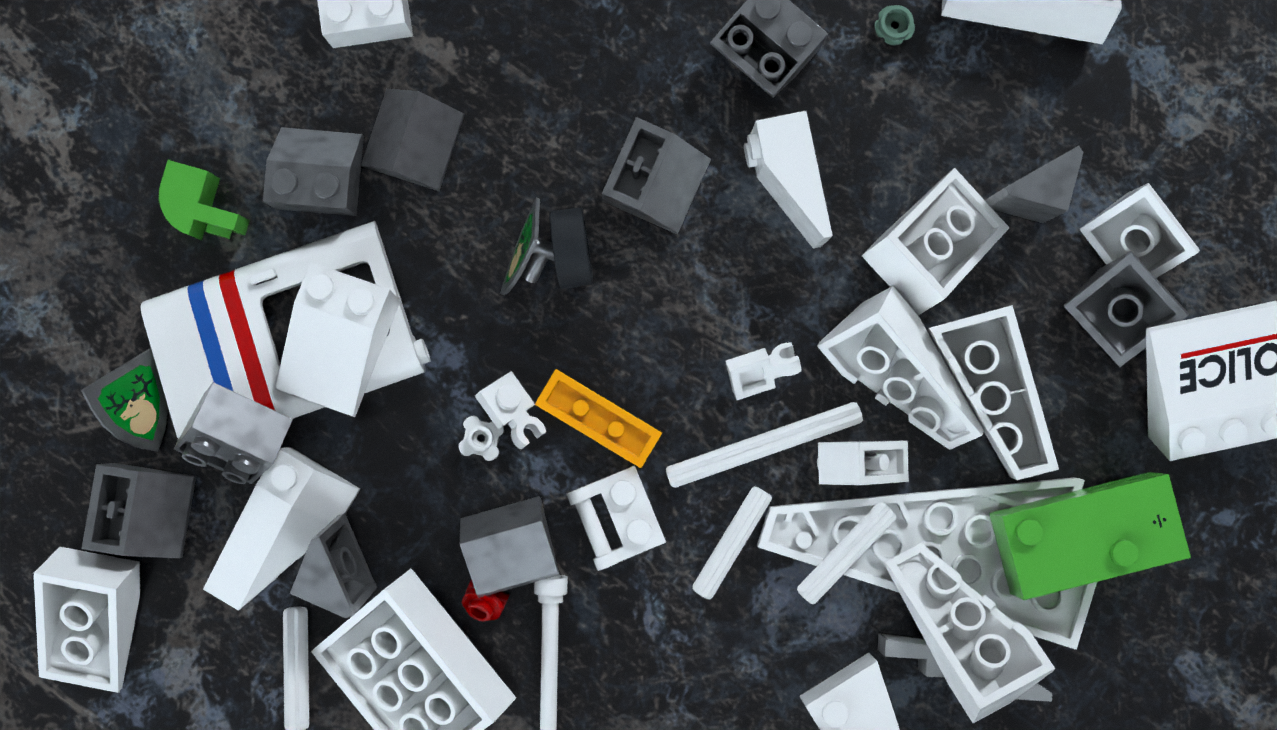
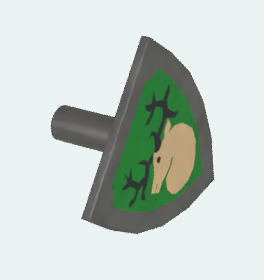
[500,197,554,295]
[81,349,168,452]

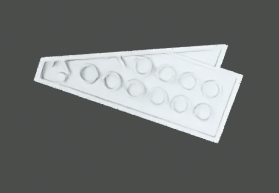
[757,477,1097,650]

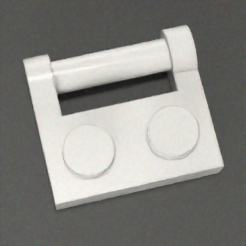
[566,465,666,571]

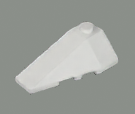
[817,286,984,450]
[203,447,360,610]
[885,543,1055,723]

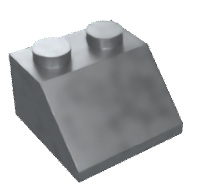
[263,127,364,216]

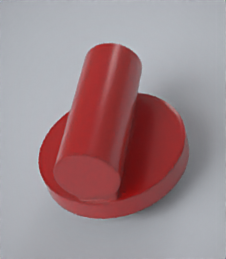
[462,580,510,622]

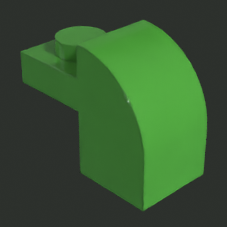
[159,160,250,240]

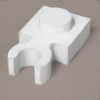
[475,371,546,449]

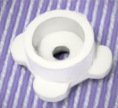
[459,416,504,461]

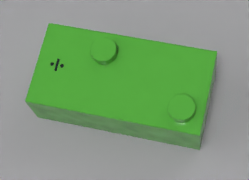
[989,472,1191,600]

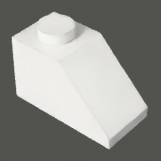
[817,441,909,485]

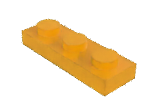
[535,369,662,468]

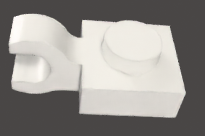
[726,342,802,400]

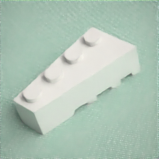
[926,305,1059,480]
[799,652,900,730]

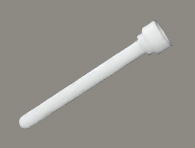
[534,575,568,730]

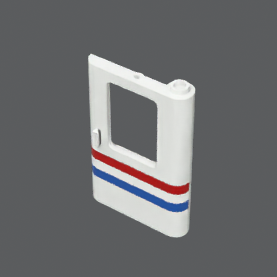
[141,221,431,439]

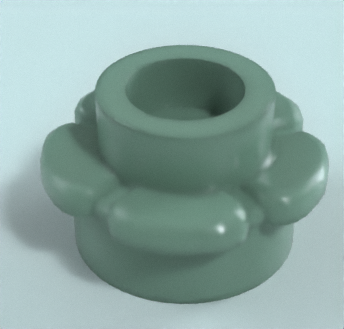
[874,5,915,46]

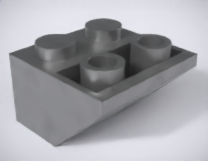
[710,0,828,98]
[602,117,711,234]
[173,382,293,484]
[82,463,196,558]

